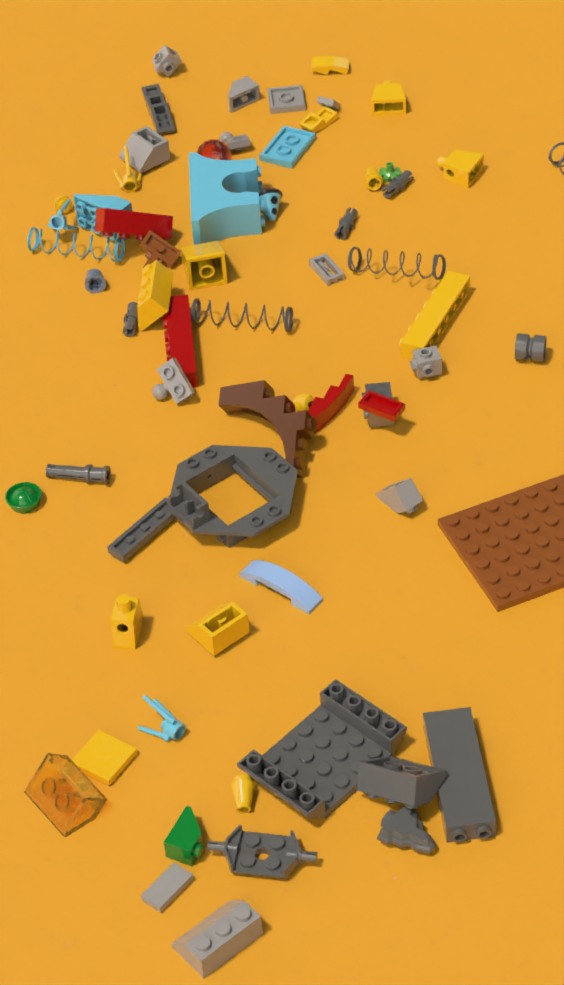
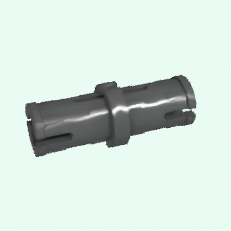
[382,170,414,198]
[334,207,358,240]
[122,302,138,337]

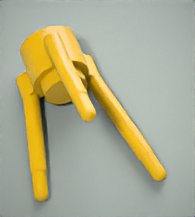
[113,146,143,192]

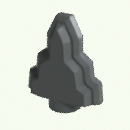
[377,807,436,854]

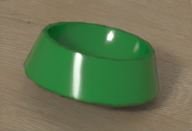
[5,482,42,513]

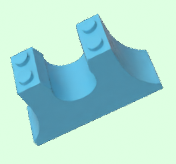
[189,152,265,245]

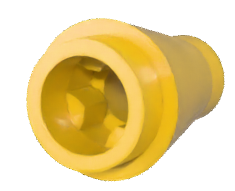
[364,167,383,190]
[231,775,255,813]

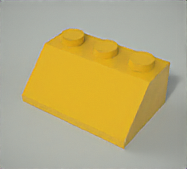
[137,260,174,332]

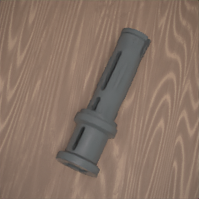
[46,464,111,485]

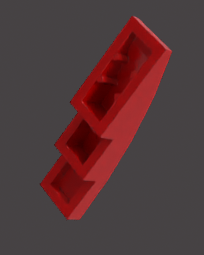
[307,374,354,434]

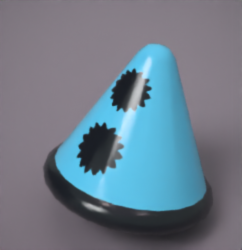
[259,189,283,221]

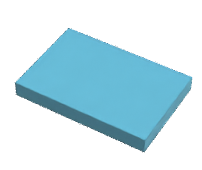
[259,126,316,169]

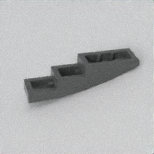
[142,84,175,135]

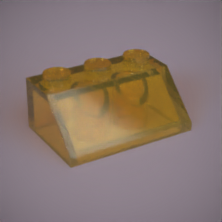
[24,753,108,837]

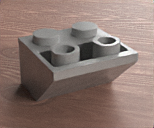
[119,126,170,173]

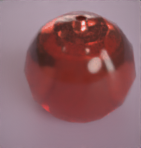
[196,139,232,160]

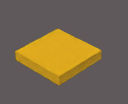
[70,730,138,786]

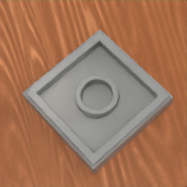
[267,85,306,114]

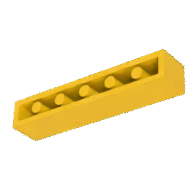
[399,270,470,360]

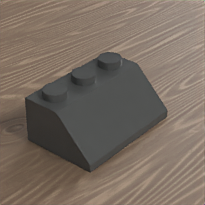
[357,756,447,809]

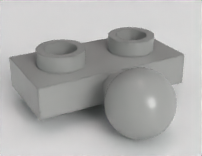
[211,132,250,154]
[152,358,195,404]

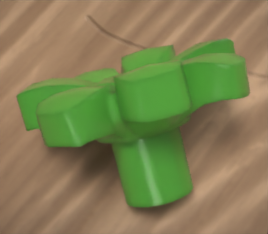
[378,162,402,182]

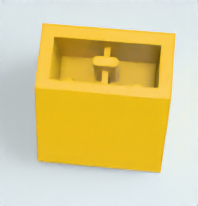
[185,602,250,656]

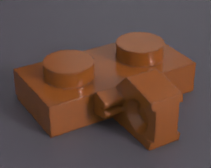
[139,230,181,268]

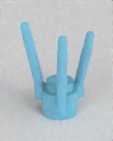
[47,199,79,230]
[138,695,186,742]

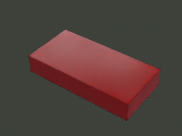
[358,390,405,422]

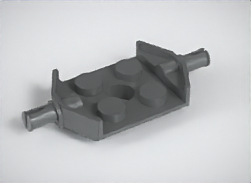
[207,825,317,878]

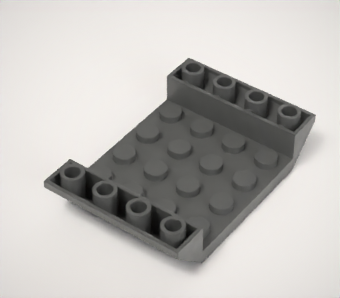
[237,679,407,818]

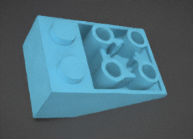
[73,194,132,244]

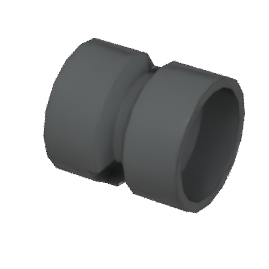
[515,333,547,362]

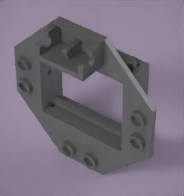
[167,445,298,548]

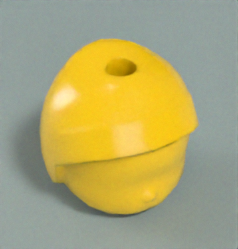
[293,394,314,412]

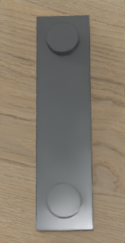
[107,497,176,562]

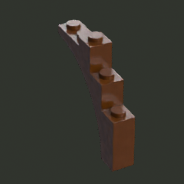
[218,380,316,478]

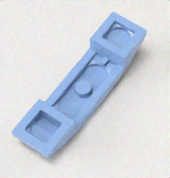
[239,560,323,614]

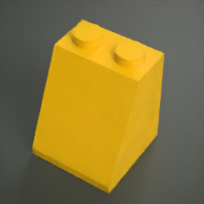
[180,241,228,290]

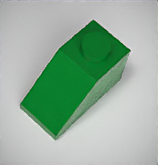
[164,805,205,866]

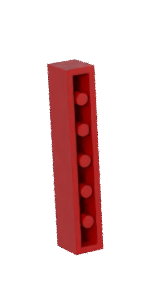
[163,294,198,388]

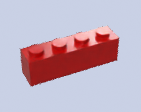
[95,208,173,241]

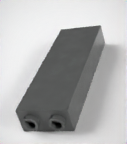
[423,707,496,843]

